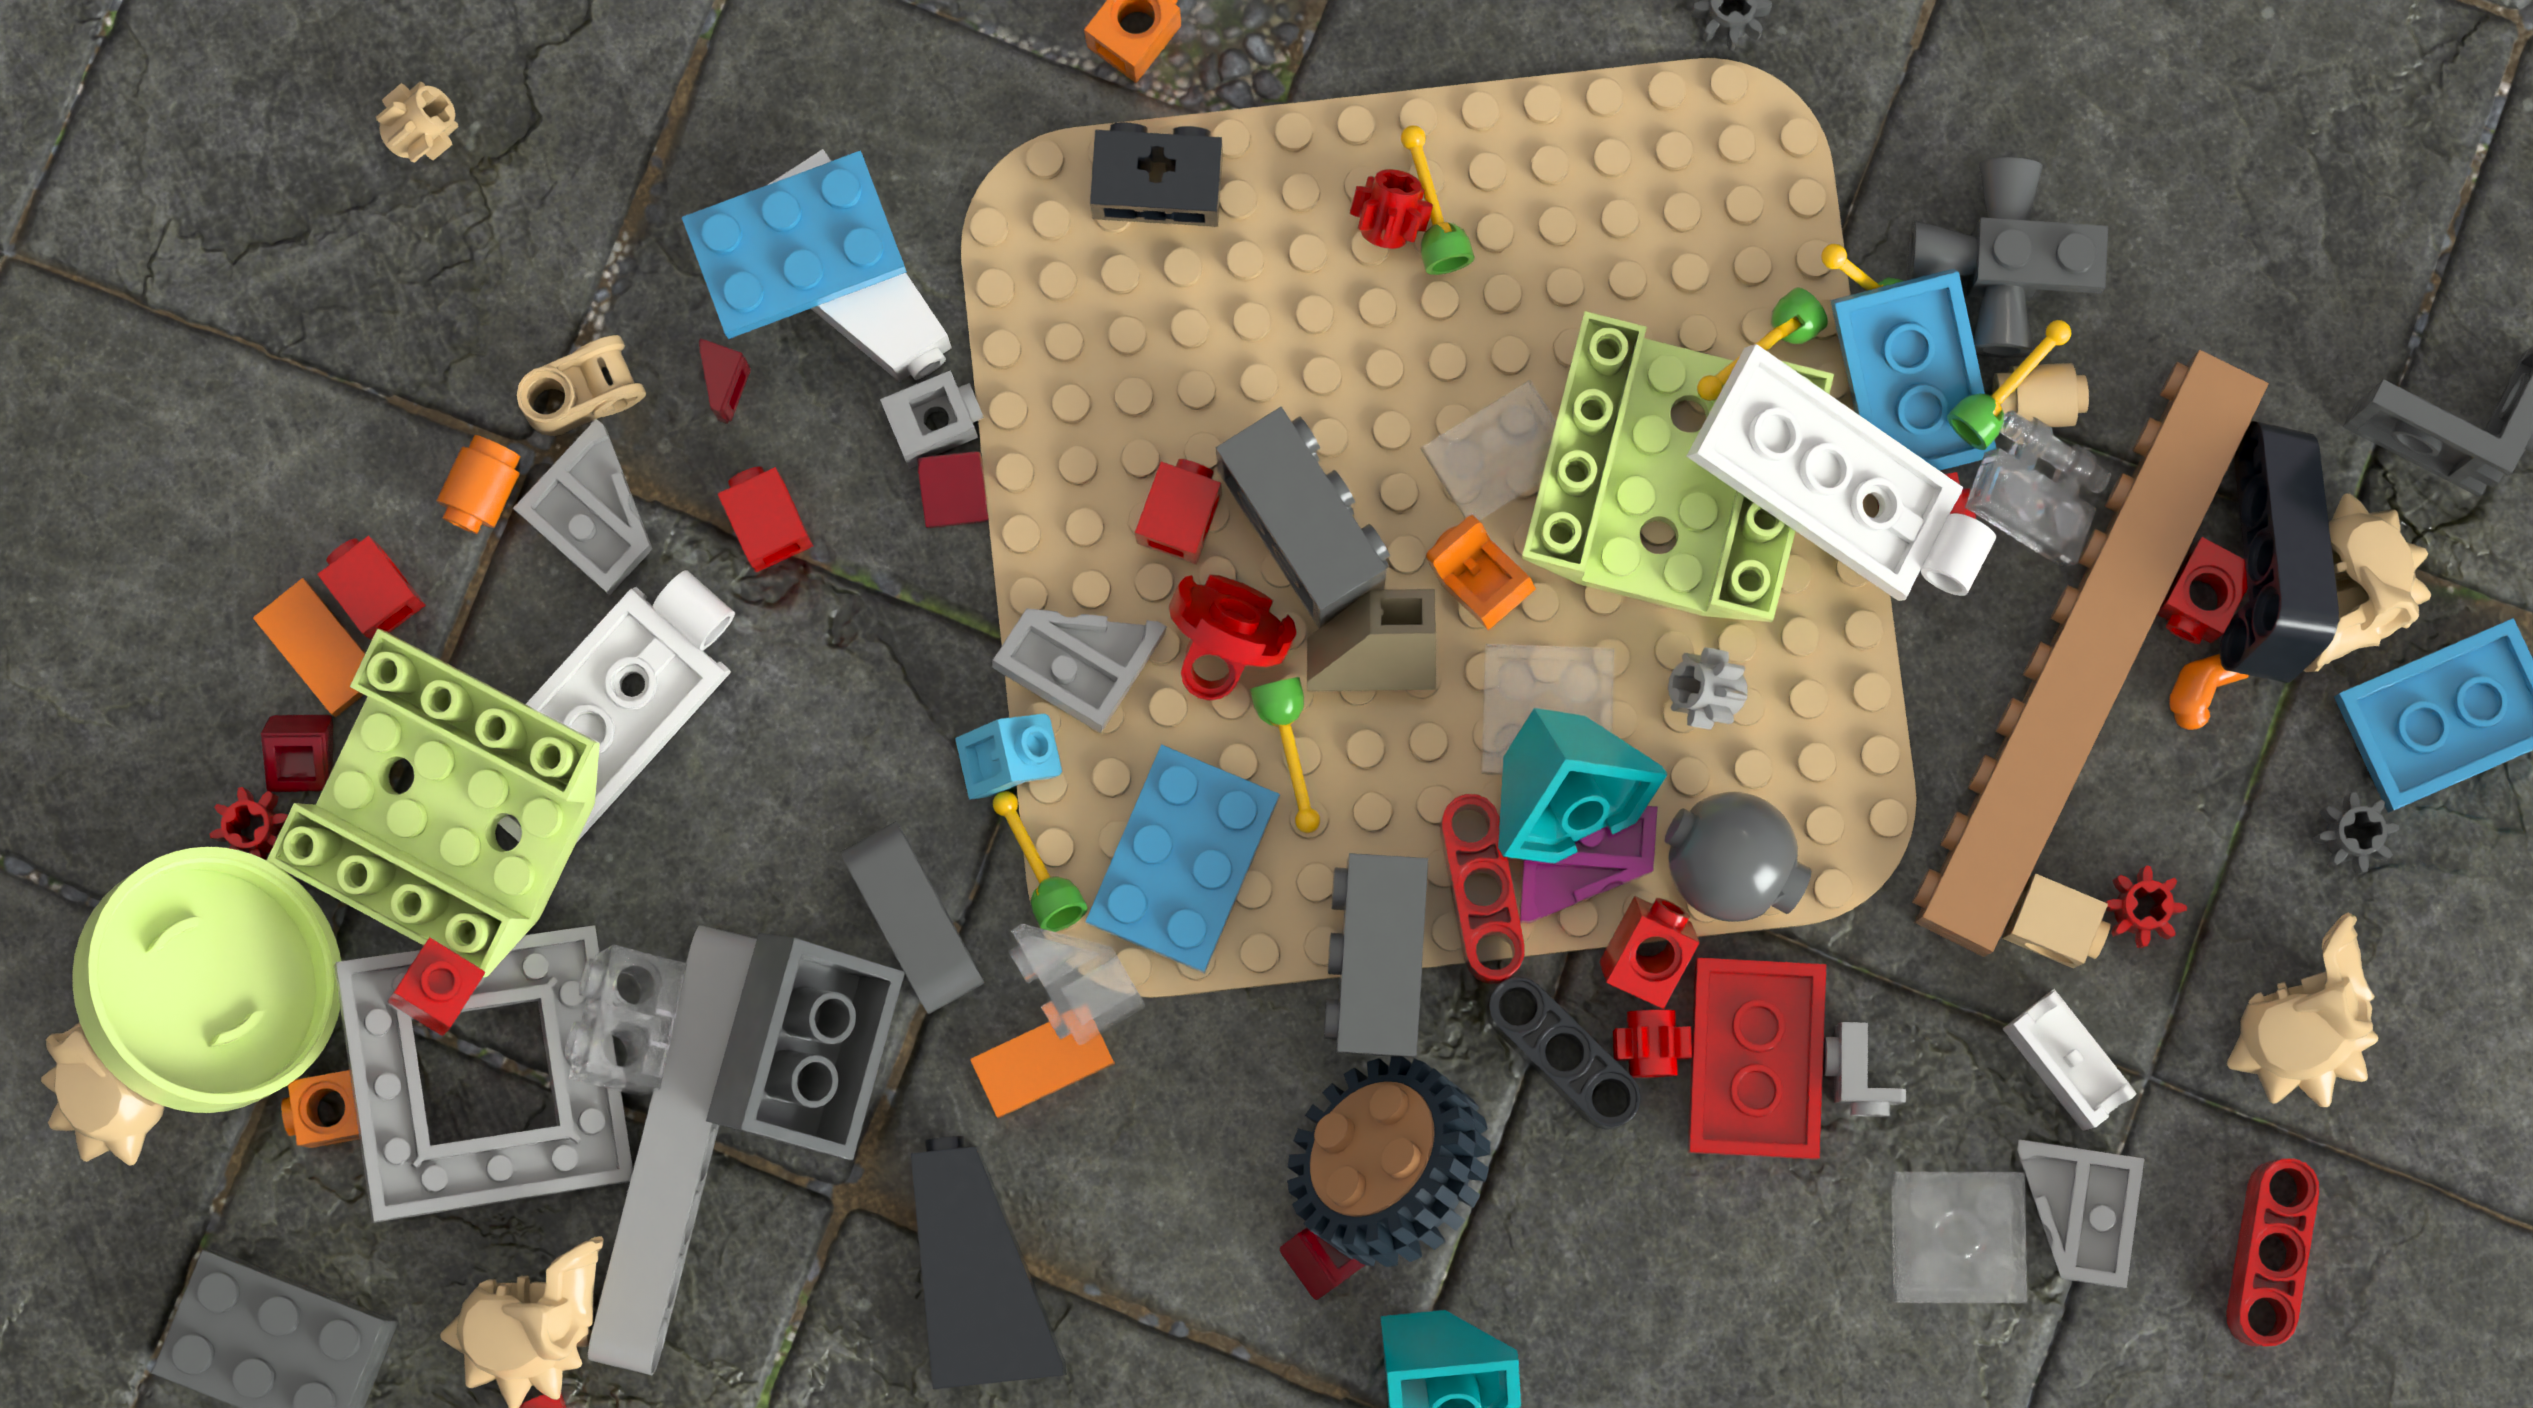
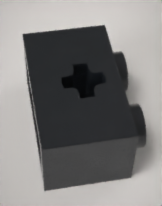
[1090,122,1223,227]

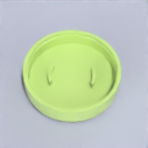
[73,847,341,1113]

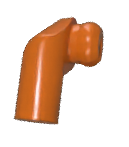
[2169,654,2248,730]

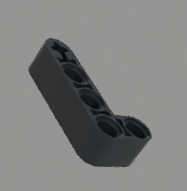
[2220,421,2339,683]

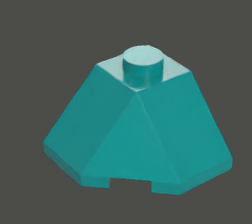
[1498,708,1668,864]
[1380,1310,1521,1408]

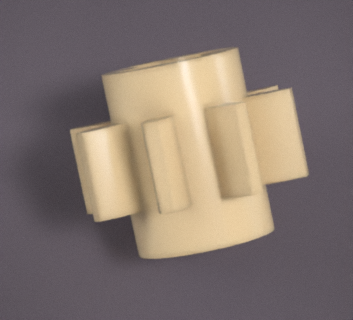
[376,82,458,163]

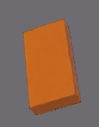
[253,578,366,717]
[970,1004,1115,1118]

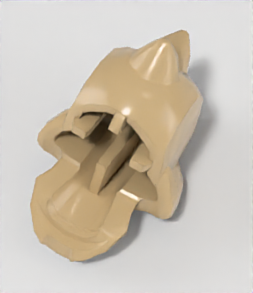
[2303,494,2431,672]
[2227,912,2378,1107]
[41,1022,165,1166]
[440,1236,604,1408]

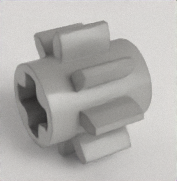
[1668,647,1748,730]

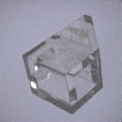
[1008,924,1146,1046]

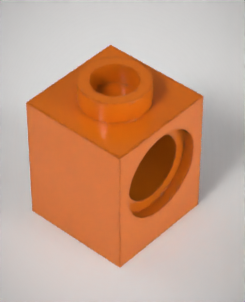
[1084,0,1182,83]
[281,1070,359,1148]

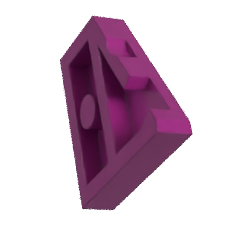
[1519,806,1658,923]

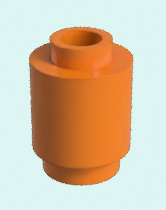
[436,435,521,534]

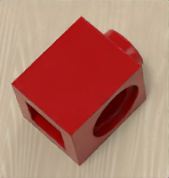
[1135,459,1222,565]
[718,466,813,573]
[317,535,426,641]
[2157,537,2248,644]
[1599,896,1700,1009]
[387,937,486,1036]

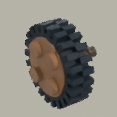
[1287,1056,1491,1267]

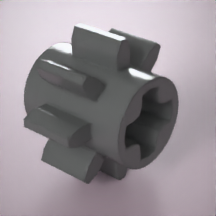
[1691,0,1772,51]
[2313,792,2400,875]

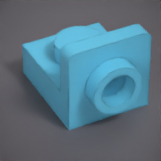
[955,714,1062,800]

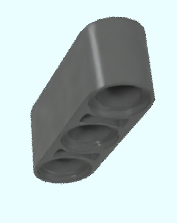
[840,821,985,1014]

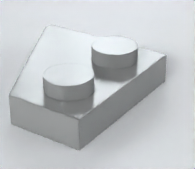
[513,419,653,595]

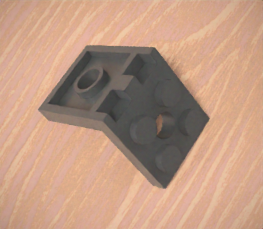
[2343,346,2533,497]

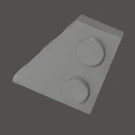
[992,608,1167,733]
[2017,1140,2144,1289]

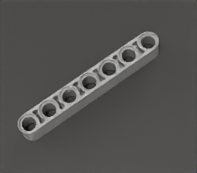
[588,925,757,1375]

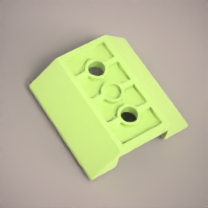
[1522,311,1834,622]
[266,629,600,977]

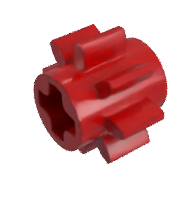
[1349,169,1433,249]
[209,787,288,860]
[2105,866,2187,948]
[1613,1010,1692,1078]

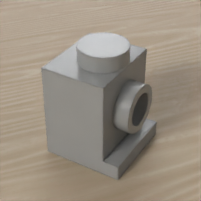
[880,370,984,469]

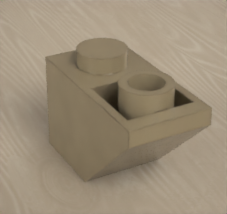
[1307,589,1436,691]

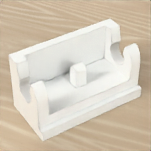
[2003,989,2137,1131]

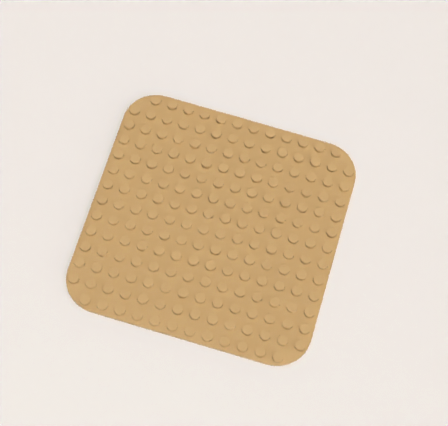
[961,58,1916,998]

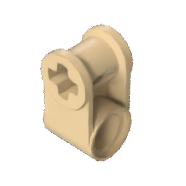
[517,335,646,436]

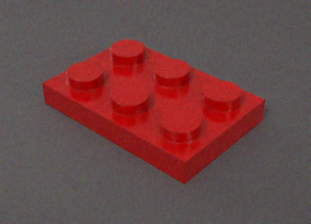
[1688,958,1827,1159]

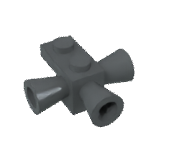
[1907,157,2108,358]

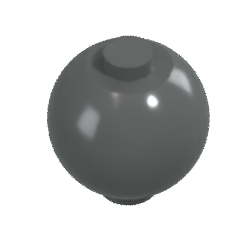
[1664,792,1812,922]

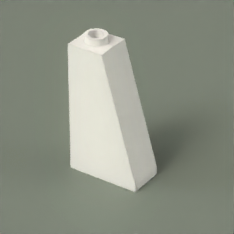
[768,149,952,382]

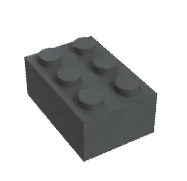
[1215,406,1390,629]
[1324,853,1428,1058]
[706,933,905,1161]
[152,1250,399,1408]

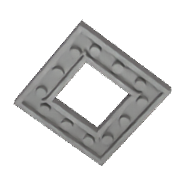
[334,925,633,1223]

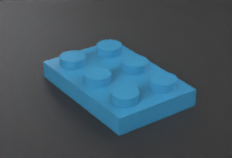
[682,150,907,339]
[1830,269,1998,471]
[2334,618,2533,813]
[1085,745,1280,974]

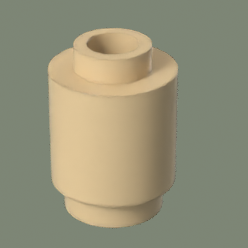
[1992,363,2089,429]

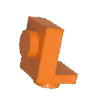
[1426,515,1536,630]

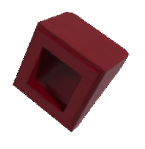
[699,339,751,424]
[917,452,989,528]
[261,715,333,792]
[1280,1227,1365,1300]

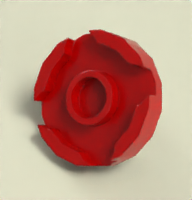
[1168,574,1297,701]

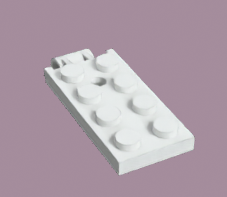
[1686,344,1996,601]
[498,570,735,843]

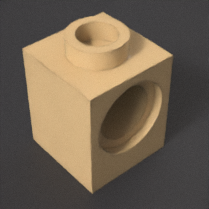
[2002,874,2111,968]

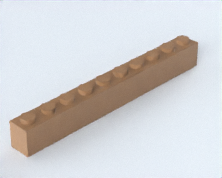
[1912,350,2269,957]

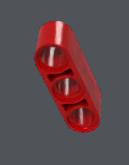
[1440,794,1525,984]
[2226,1158,2319,1346]

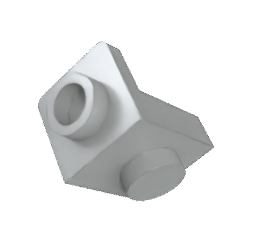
[1823,1022,1906,1117]

